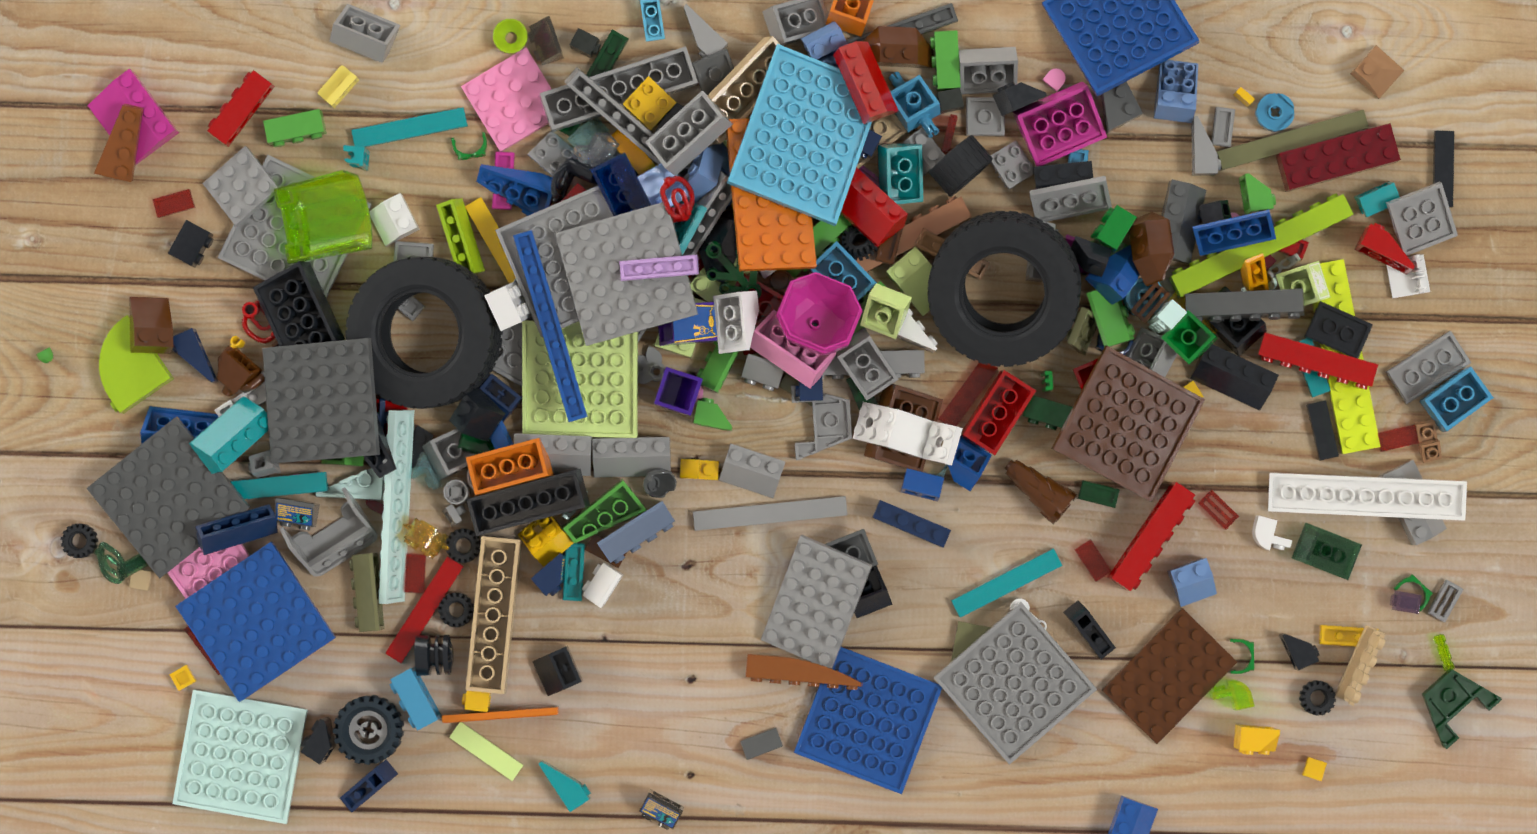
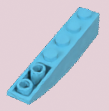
[640,0,665,42]

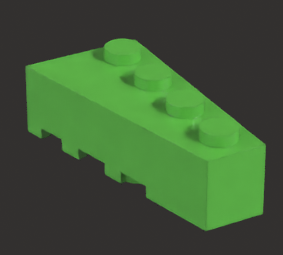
[786,213,854,279]
[562,479,647,543]

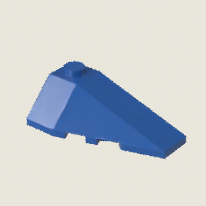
[476,164,553,216]

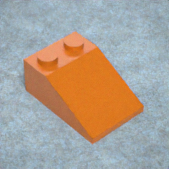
[825,0,874,37]

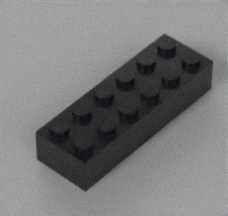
[466,468,590,536]

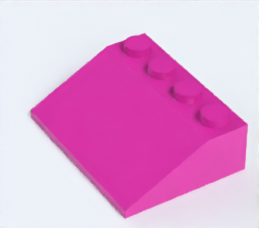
[87,69,179,165]
[1013,81,1107,166]

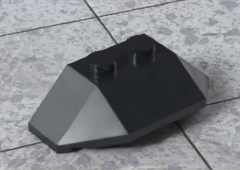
[699,209,737,283]

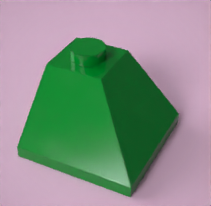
[1161,310,1218,364]

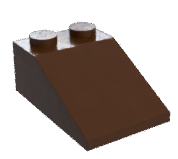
[129,297,173,354]

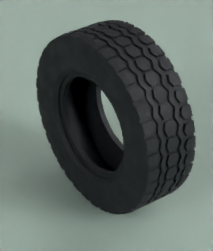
[927,211,1081,367]
[345,257,503,409]

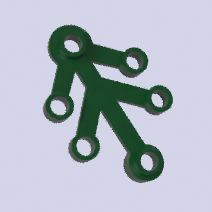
[706,241,762,299]

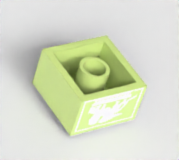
[1276,261,1331,306]

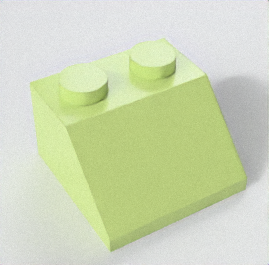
[860,283,912,339]

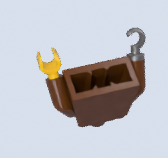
[217,336,265,397]

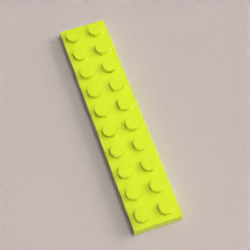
[1312,259,1381,454]

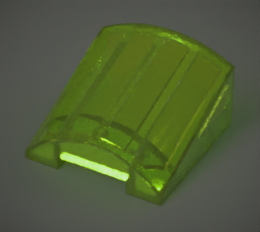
[274,170,372,264]

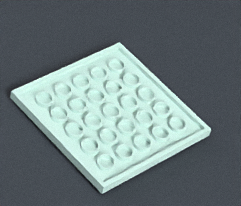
[172,689,308,824]

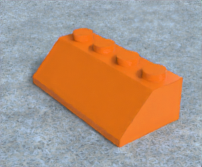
[466,438,554,495]

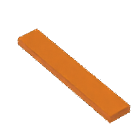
[442,706,559,723]

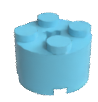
[1123,278,1164,317]

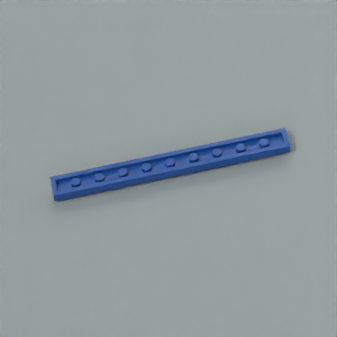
[513,230,588,422]

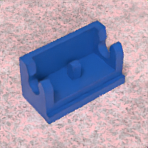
[901,468,944,502]

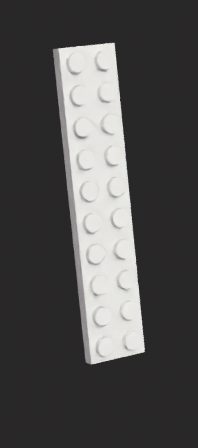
[1268,473,1467,520]

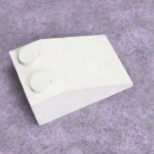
[713,291,759,354]

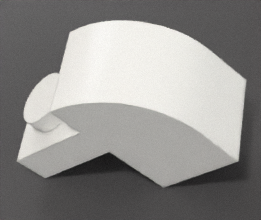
[1252,516,1292,551]

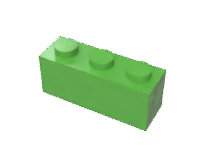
[930,30,961,92]
[263,109,327,148]

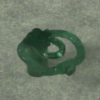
[94,542,148,584]

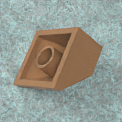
[1350,45,1405,99]

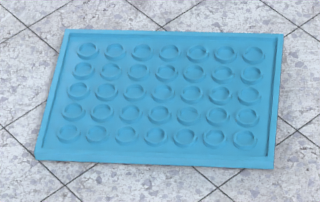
[727,44,872,226]

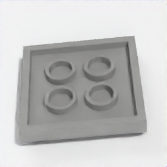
[203,146,281,227]
[1386,182,1458,256]

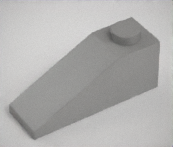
[684,4,728,58]
[1191,116,1221,176]

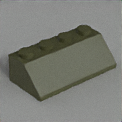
[349,553,385,632]

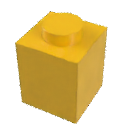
[462,691,491,712]

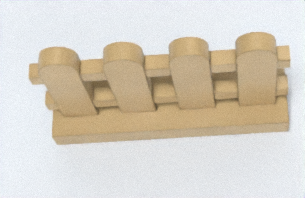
[1335,625,1385,706]

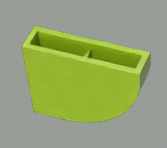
[99,315,174,414]

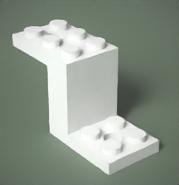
[852,402,963,466]

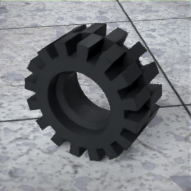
[842,226,878,261]
[60,524,98,558]
[445,528,481,563]
[438,592,474,627]
[1299,680,1336,716]

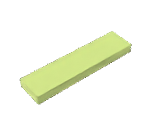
[449,722,524,781]

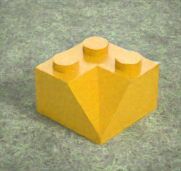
[1234,724,1280,755]

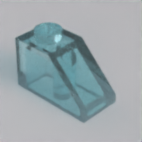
[567,118,610,155]

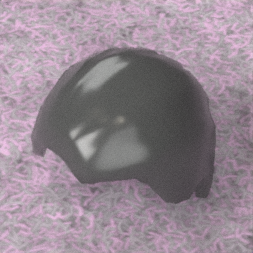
[643,468,677,498]

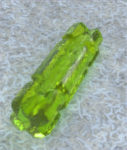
[1434,634,1455,671]

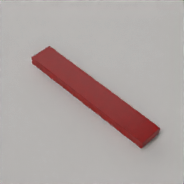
[385,556,464,664]

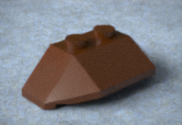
[863,26,933,68]
[1129,212,1174,286]

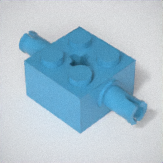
[889,72,940,138]

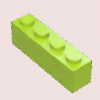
[436,198,485,274]

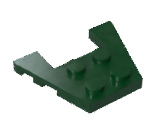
[1422,668,1502,749]

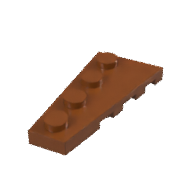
[94,104,143,182]

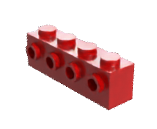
[207,70,275,147]

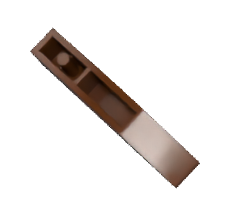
[746,654,863,690]

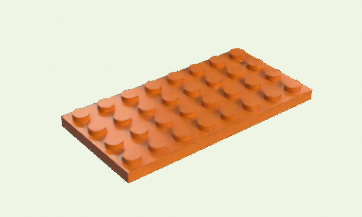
[726,119,817,271]

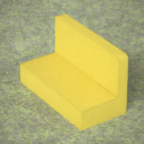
[318,65,359,108]

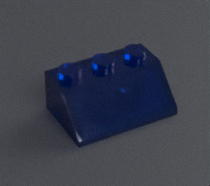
[590,152,651,216]

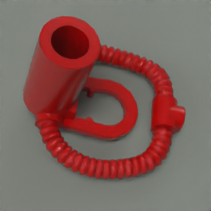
[660,176,695,223]
[241,300,275,344]

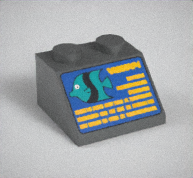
[275,498,320,530]

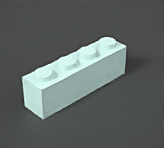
[1147,299,1187,335]

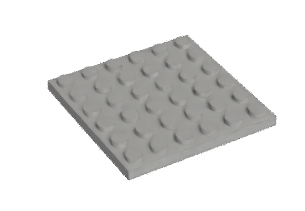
[218,155,372,298]
[495,184,616,337]
[555,202,699,346]
[934,602,1097,765]

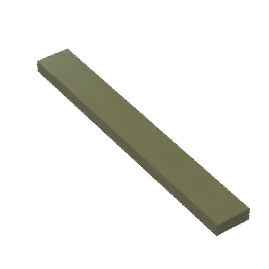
[1217,110,1369,171]

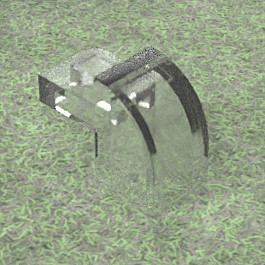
[572,132,620,168]

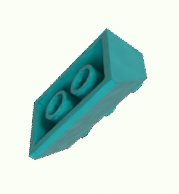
[878,143,923,204]

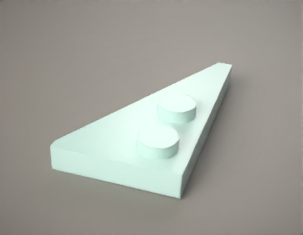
[316,468,384,501]

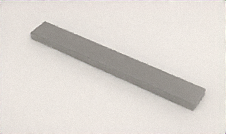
[693,496,847,531]

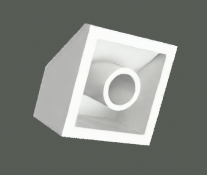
[368,193,420,246]
[582,562,623,608]

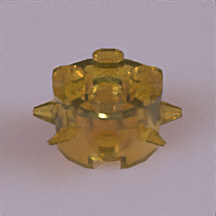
[403,518,449,559]

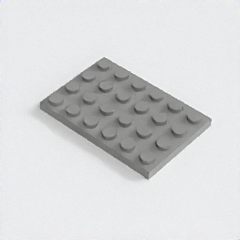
[761,535,872,669]

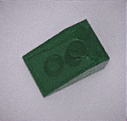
[1292,522,1362,580]

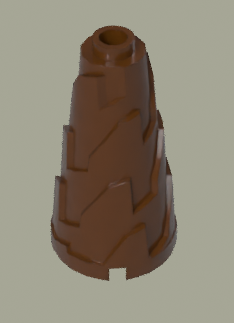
[1005,460,1077,525]

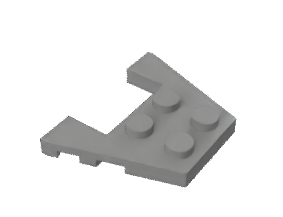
[791,385,852,460]

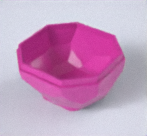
[776,272,862,355]

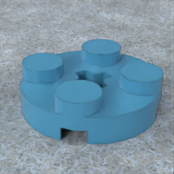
[1255,93,1295,132]

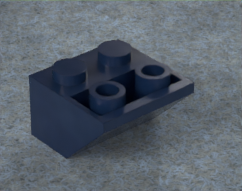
[480,374,522,423]

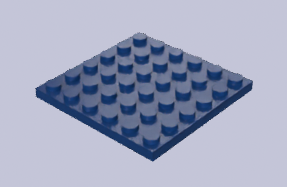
[1042,0,1199,96]
[175,542,336,702]
[794,647,942,794]

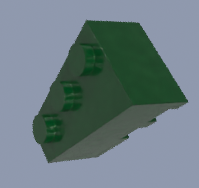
[1023,395,1073,431]

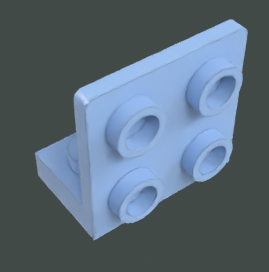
[637,163,689,206]

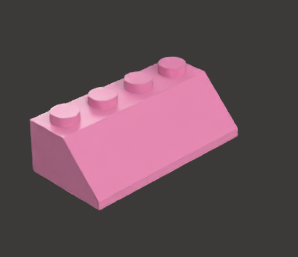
[750,310,836,389]

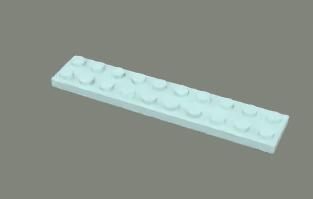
[378,410,415,604]

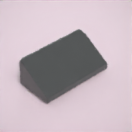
[740,728,783,760]

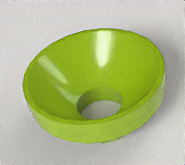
[493,19,528,54]

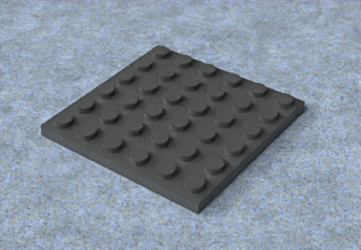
[262,338,380,464]
[86,416,250,579]

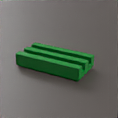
[1041,371,1053,392]

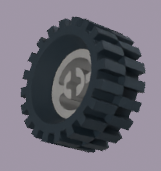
[333,695,404,765]

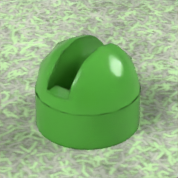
[36,347,54,363]

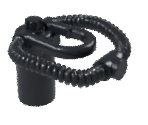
[551,158,599,203]

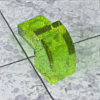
[1209,679,1255,711]

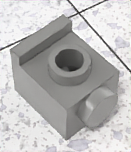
[248,450,281,478]

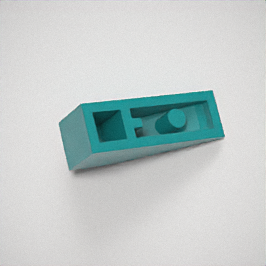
[539,760,591,812]

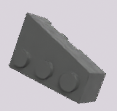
[1100,81,1143,134]

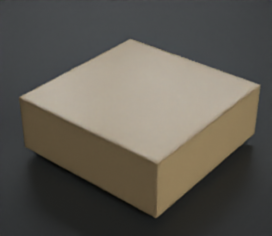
[129,568,153,591]

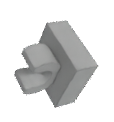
[442,504,466,527]

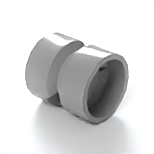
[443,479,471,505]

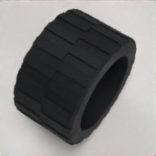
[929,135,993,196]

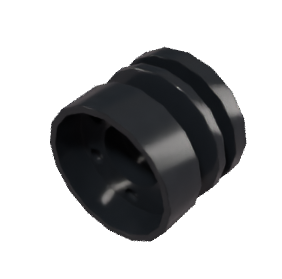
[414,635,454,676]

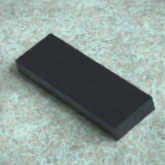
[1306,400,1339,461]

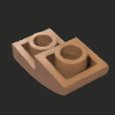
[1414,419,1442,463]

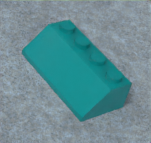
[189,396,269,474]

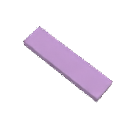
[619,255,699,281]

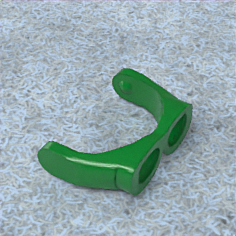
[451,132,487,161]
[1393,574,1433,612]
[1230,639,1254,674]

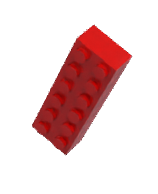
[1258,333,1379,390]
[1107,482,1196,591]

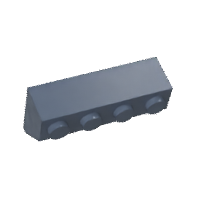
[597,501,675,564]

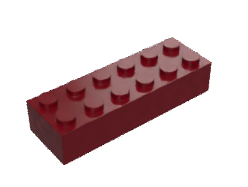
[1276,123,1401,192]

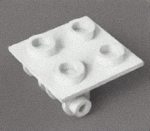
[1386,254,1430,298]

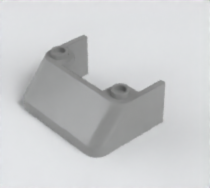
[279,487,377,576]

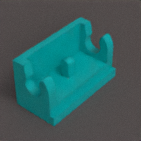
[343,145,370,171]
[1354,181,1400,217]

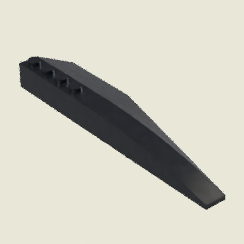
[253,261,396,478]

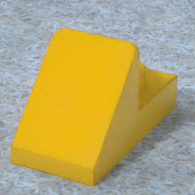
[680,459,719,480]

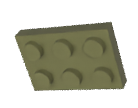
[1067,307,1097,356]

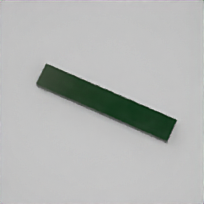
[558,29,629,139]

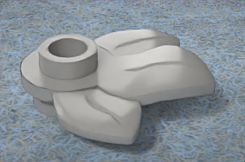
[638,346,665,384]

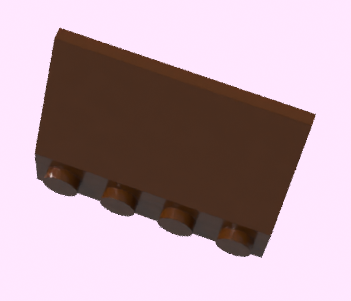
[864,384,943,472]

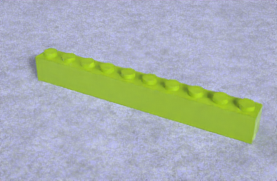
[1169,193,1354,299]

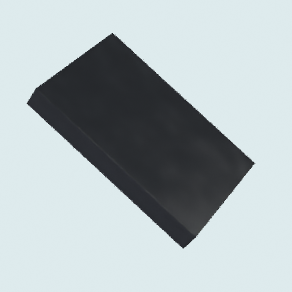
[1304,301,1373,358]

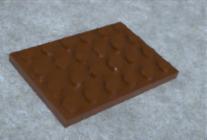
[1102,608,1237,744]

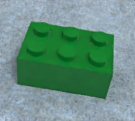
[1090,205,1137,255]

